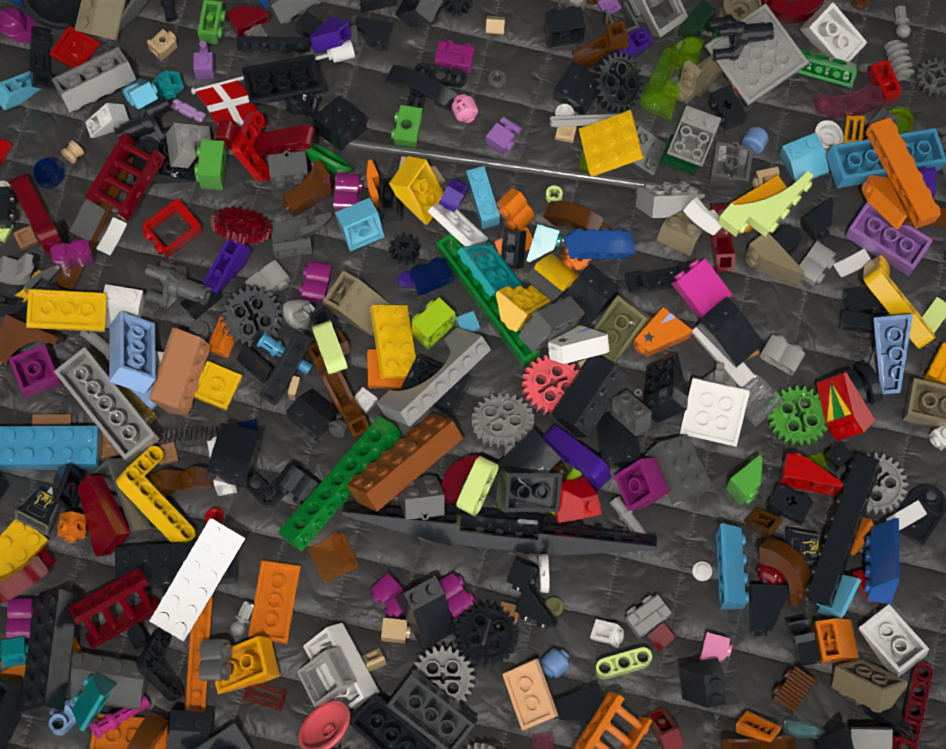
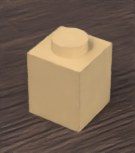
[381,618,411,644]

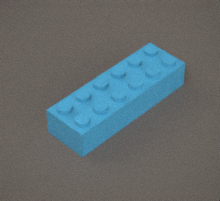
[826,128,946,188]
[0,426,102,470]

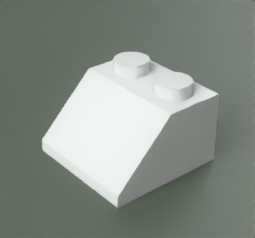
[103,284,145,329]

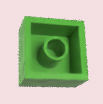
[195,139,227,190]

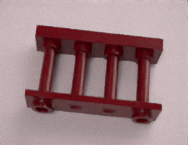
[85,133,166,221]
[68,568,159,649]

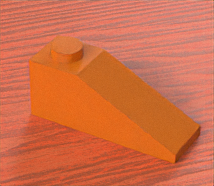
[861,175,907,229]

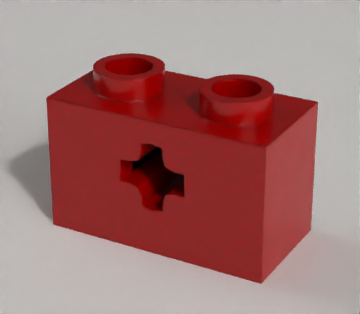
[867,60,902,106]

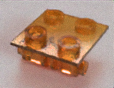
[308,532,360,584]

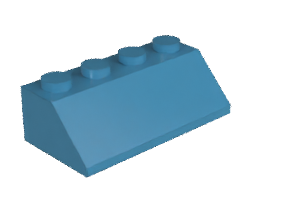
[716,523,749,610]

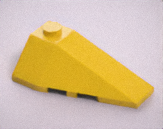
[496,285,553,332]

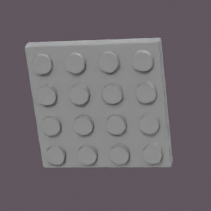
[705,4,809,106]

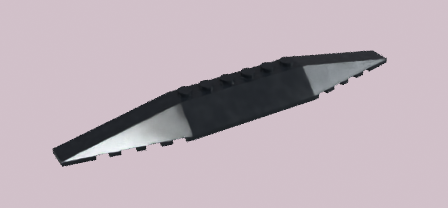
[342,502,657,556]

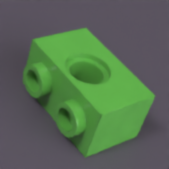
[391,105,423,148]

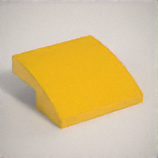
[534,254,580,292]

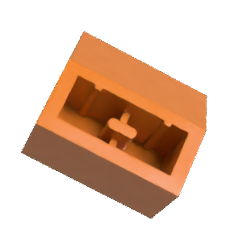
[812,619,859,665]

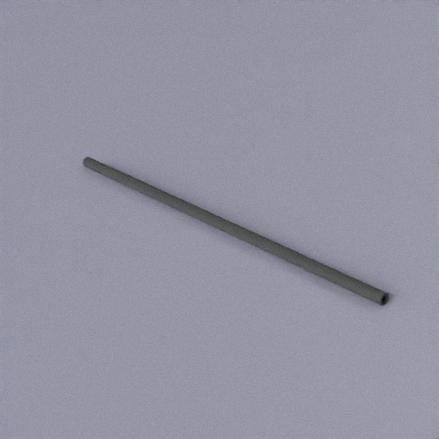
[325,139,657,189]

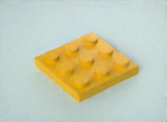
[579,110,644,177]

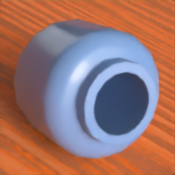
[741,127,769,155]
[540,648,570,678]

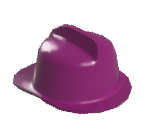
[0,7,37,43]

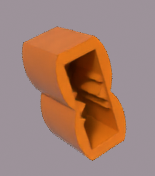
[497,188,535,230]

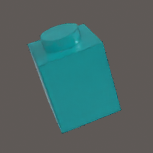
[1,636,28,668]

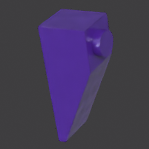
[202,239,252,294]

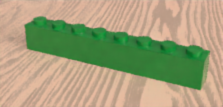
[436,233,540,368]

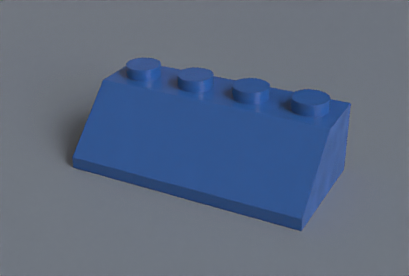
[864,518,900,604]

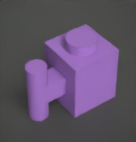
[194,41,214,79]
[486,116,522,156]

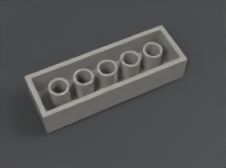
[54,347,159,464]

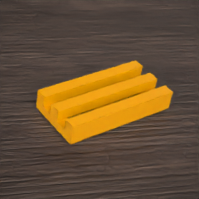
[843,115,866,143]

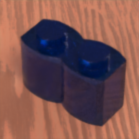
[409,258,453,296]

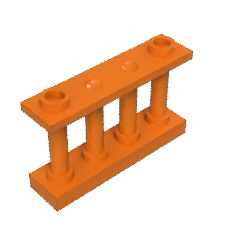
[573,692,652,749]

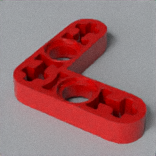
[232,111,270,182]

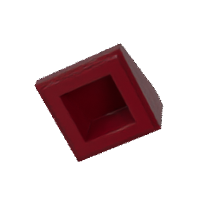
[647,622,676,652]

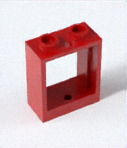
[142,198,202,258]

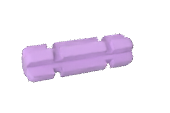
[171,99,206,123]

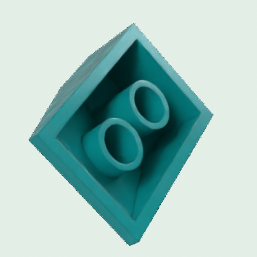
[72,672,117,731]

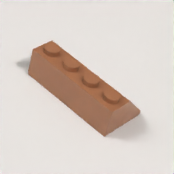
[148,328,211,416]

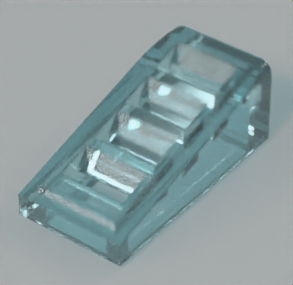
[781,719,825,738]

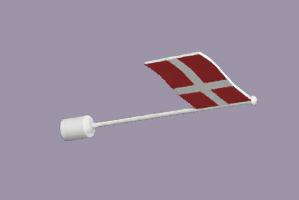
[191,40,355,132]

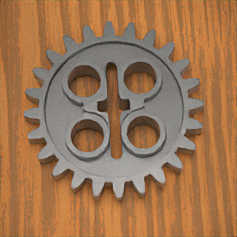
[472,393,534,449]
[845,453,908,516]
[411,646,476,705]

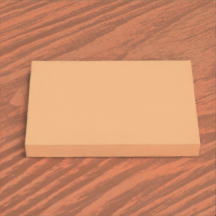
[502,659,558,731]

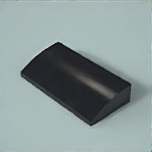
[488,428,561,513]

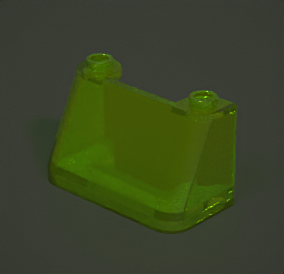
[640,36,704,120]

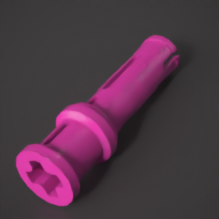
[90,696,150,739]

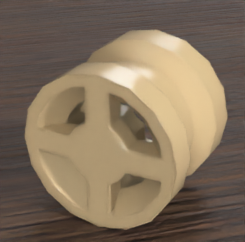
[61,140,85,164]

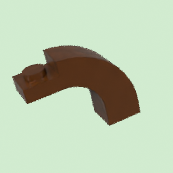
[543,201,612,231]
[759,538,812,606]
[127,711,168,749]

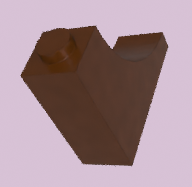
[282,160,332,218]
[0,313,64,366]

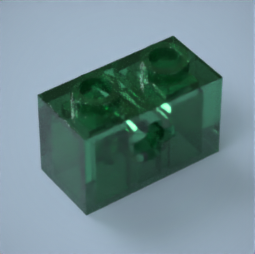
[678,0,717,45]

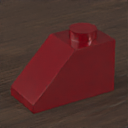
[226,5,270,36]
[646,707,684,749]

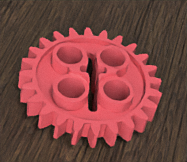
[521,355,579,415]

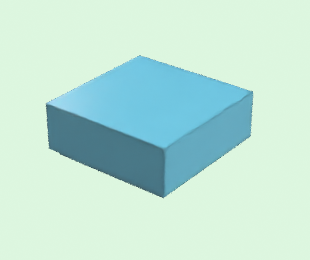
[456,311,481,333]

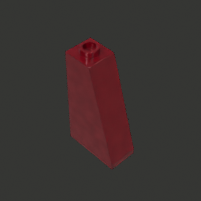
[77,475,131,557]

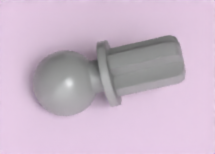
[895,5,911,38]
[230,601,254,636]

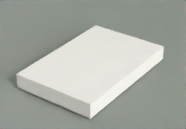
[428,204,488,246]

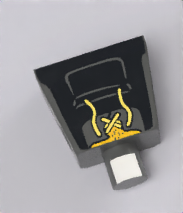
[15,487,60,536]
[784,529,825,567]

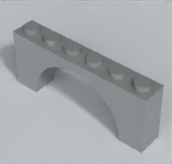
[376,328,491,427]

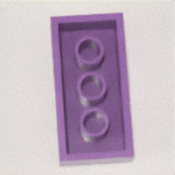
[845,202,933,277]

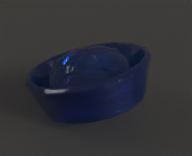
[33,157,65,189]

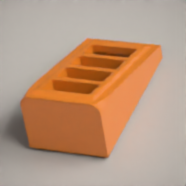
[736,710,781,742]

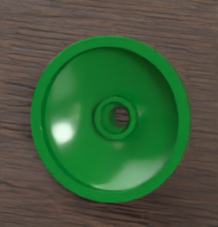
[304,142,353,173]

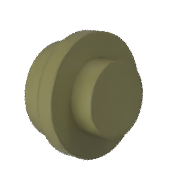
[545,597,564,617]

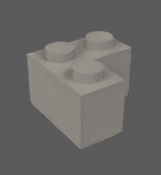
[166,123,211,168]

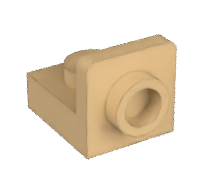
[752,167,780,189]

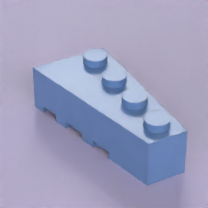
[874,313,913,394]

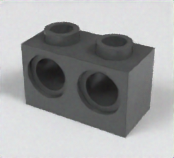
[612,390,652,436]

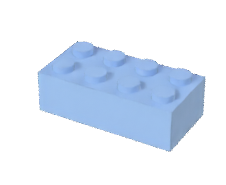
[109,311,156,394]

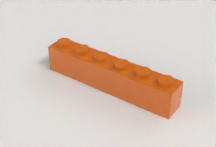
[865,117,941,229]

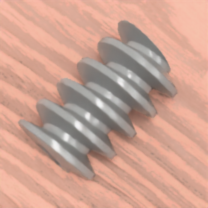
[884,40,915,81]

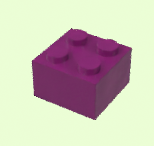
[8,344,62,399]
[614,457,670,511]

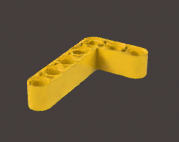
[863,254,936,349]
[116,446,195,544]

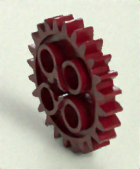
[210,206,272,245]

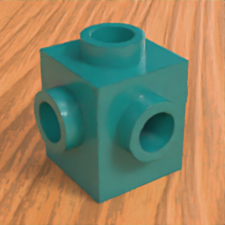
[152,70,184,100]

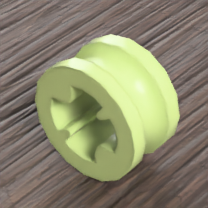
[546,186,563,203]

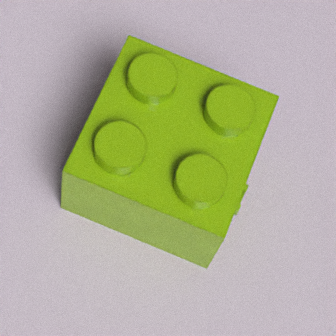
[412,297,458,350]

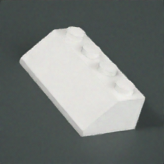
[303,623,379,711]

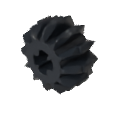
[442,0,473,17]
[388,233,420,265]

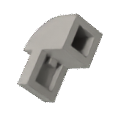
[0,253,34,285]

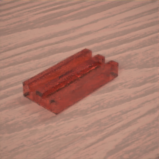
[243,683,288,712]

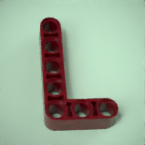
[214,120,315,159]
[9,173,62,258]
[892,663,933,749]

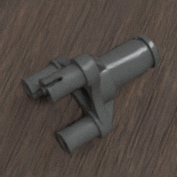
[145,260,211,309]

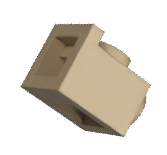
[147,29,177,61]

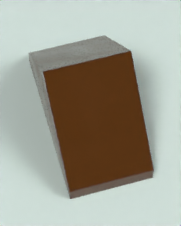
[744,507,783,541]

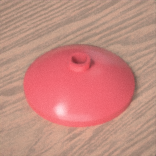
[298,701,350,749]

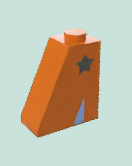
[633,307,693,357]

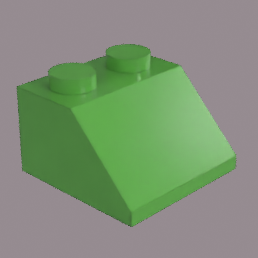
[726,455,762,506]

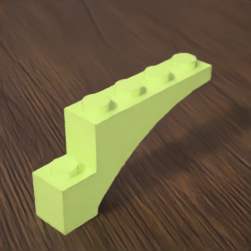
[718,171,813,237]

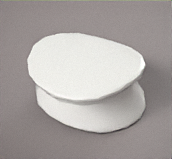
[814,120,844,154]

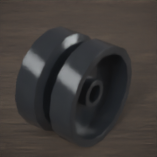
[840,362,883,406]

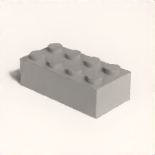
[52,47,137,112]

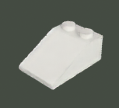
[800,2,867,62]
[859,604,929,677]

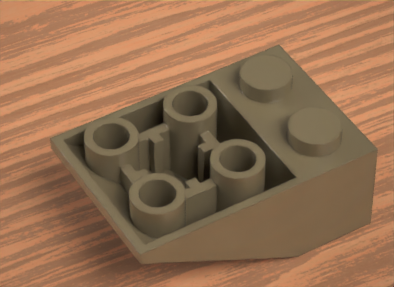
[656,203,711,256]
[323,270,391,336]

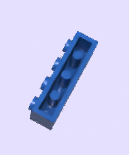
[565,228,636,259]

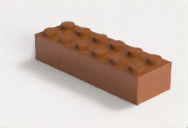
[347,413,463,511]

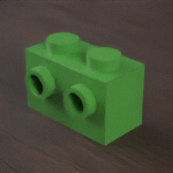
[198,0,226,44]

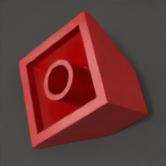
[555,477,602,523]

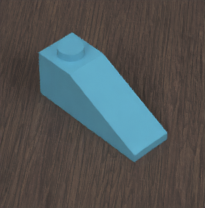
[0,71,53,110]

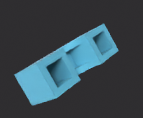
[121,78,158,109]
[466,166,500,229]

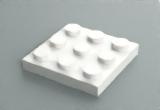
[680,377,750,447]

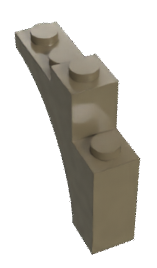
[673,56,724,105]

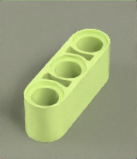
[312,321,347,374]
[457,456,499,516]
[595,647,652,680]

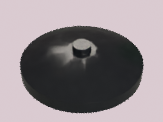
[20,0,81,29]

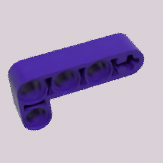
[542,425,611,491]

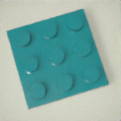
[457,242,523,296]

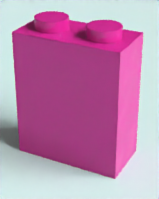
[671,259,732,319]

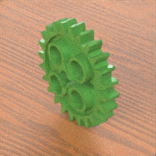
[767,385,828,448]

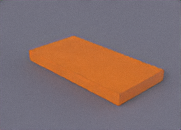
[248,560,301,644]
[90,714,167,749]

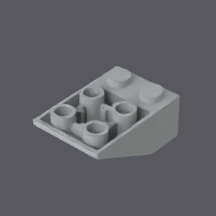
[667,106,721,167]
[636,181,705,218]

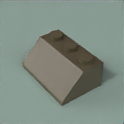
[75,0,126,41]
[832,658,908,712]

